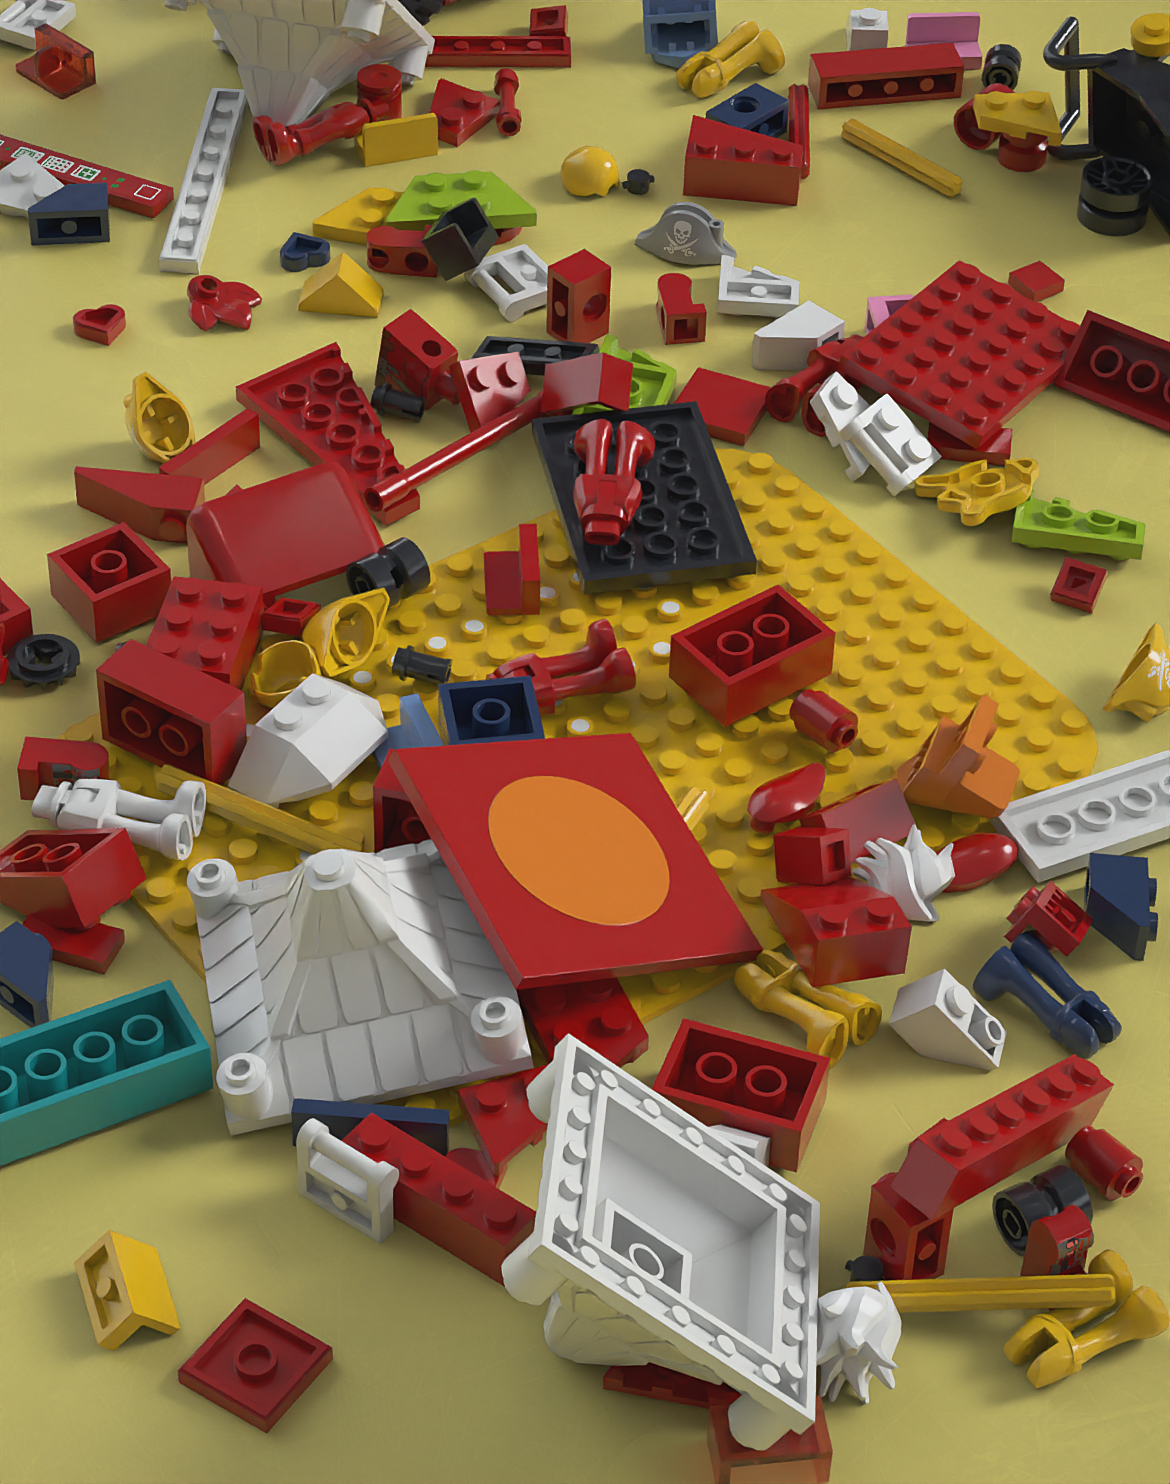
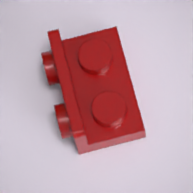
[1003,880,1094,957]

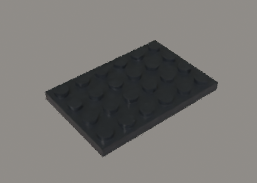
[532,401,757,594]

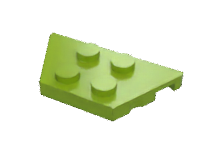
[386,170,537,231]
[572,334,677,415]

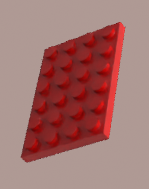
[837,260,1080,449]

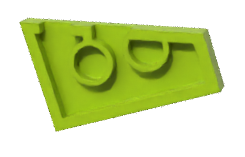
[1011,490,1145,560]

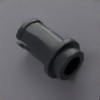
[370,383,426,423]
[392,645,452,685]

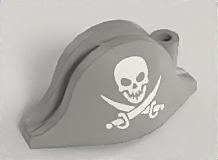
[635,202,737,265]

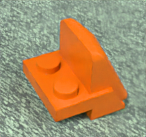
[891,694,1020,818]

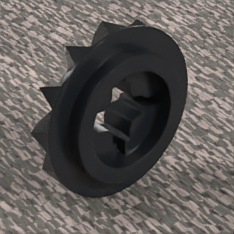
[7,634,81,690]

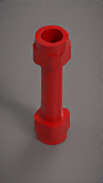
[494,68,522,136]

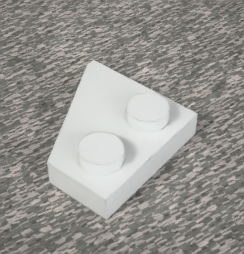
[0,153,64,220]
[717,255,800,318]

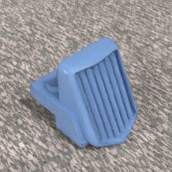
[642,0,718,69]

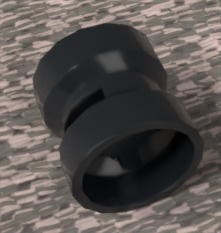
[982,44,1022,90]

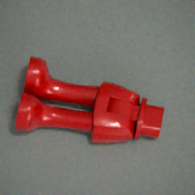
[765,334,863,437]
[573,419,655,545]
[486,619,636,715]

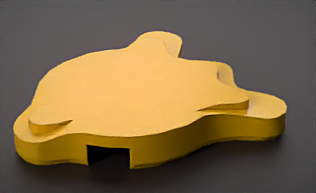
[914,458,1039,526]

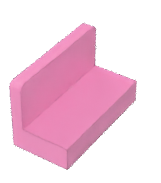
[905,12,982,70]

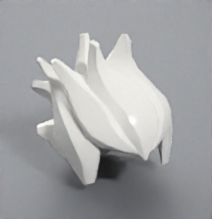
[852,824,955,922]
[816,1282,902,1405]

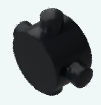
[622,169,655,195]
[845,1256,888,1282]

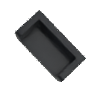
[421,197,499,282]

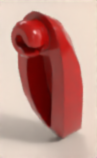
[747,763,826,834]
[936,832,1018,893]

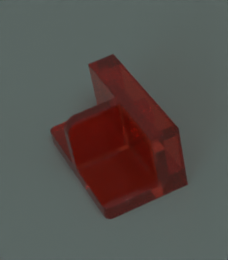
[15,23,96,100]

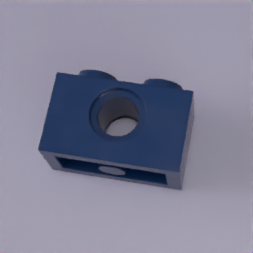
[705,83,789,138]

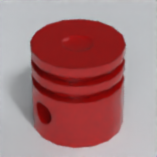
[357,64,402,122]

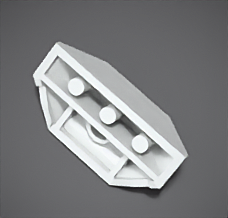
[228,673,388,808]

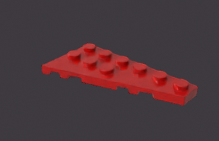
[236,342,420,525]

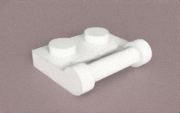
[0,0,76,50]
[464,244,548,322]
[839,394,942,497]
[296,1118,399,1244]

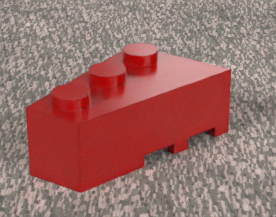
[683,115,803,206]

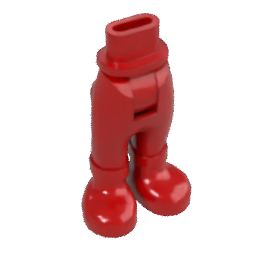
[253,98,390,166]

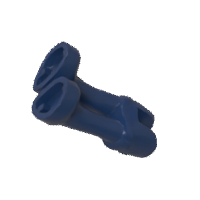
[973,930,1122,1060]

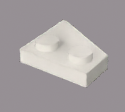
[810,371,871,482]

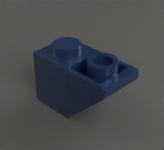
[1084,853,1158,961]

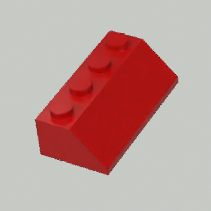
[1053,310,1170,432]

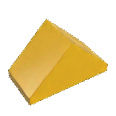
[298,252,384,318]

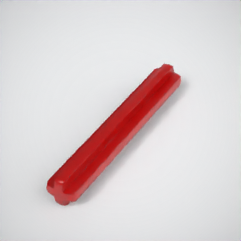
[788,83,810,179]

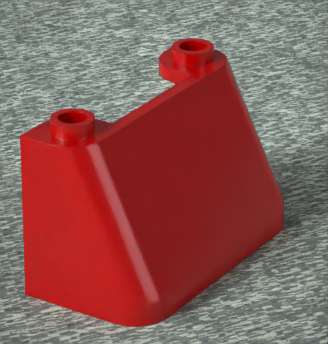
[186,461,385,612]

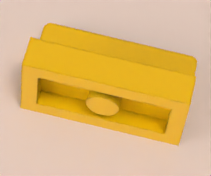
[354,113,438,167]
[74,1230,181,1351]

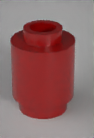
[789,689,858,752]
[1065,1125,1143,1200]

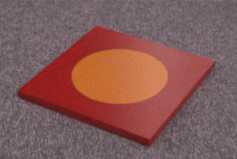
[388,733,763,990]

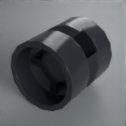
[346,537,431,609]
[992,1165,1093,1256]

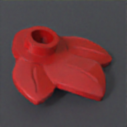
[187,275,262,331]

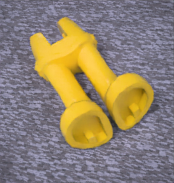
[676,20,785,99]
[734,949,882,1069]
[1003,1249,1169,1389]

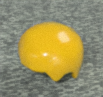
[560,146,620,197]
[250,640,321,709]

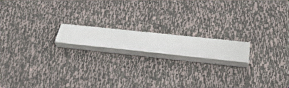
[159,88,249,274]

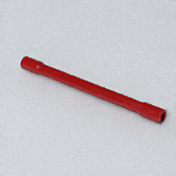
[364,390,546,512]

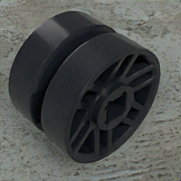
[1077,156,1153,236]

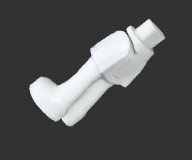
[32,779,206,861]

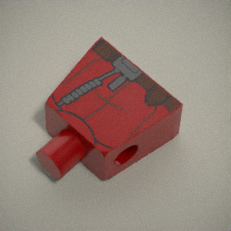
[374,309,460,410]

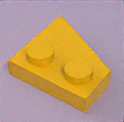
[973,90,1062,146]
[312,187,404,245]

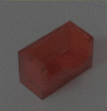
[707,1395,833,1484]

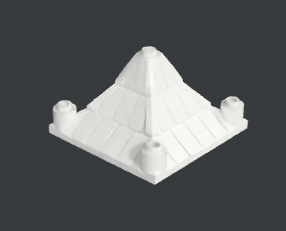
[164,0,435,127]
[187,839,534,1136]
[501,1033,820,1451]

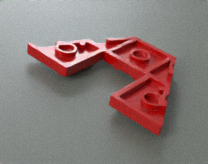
[458,977,649,1178]

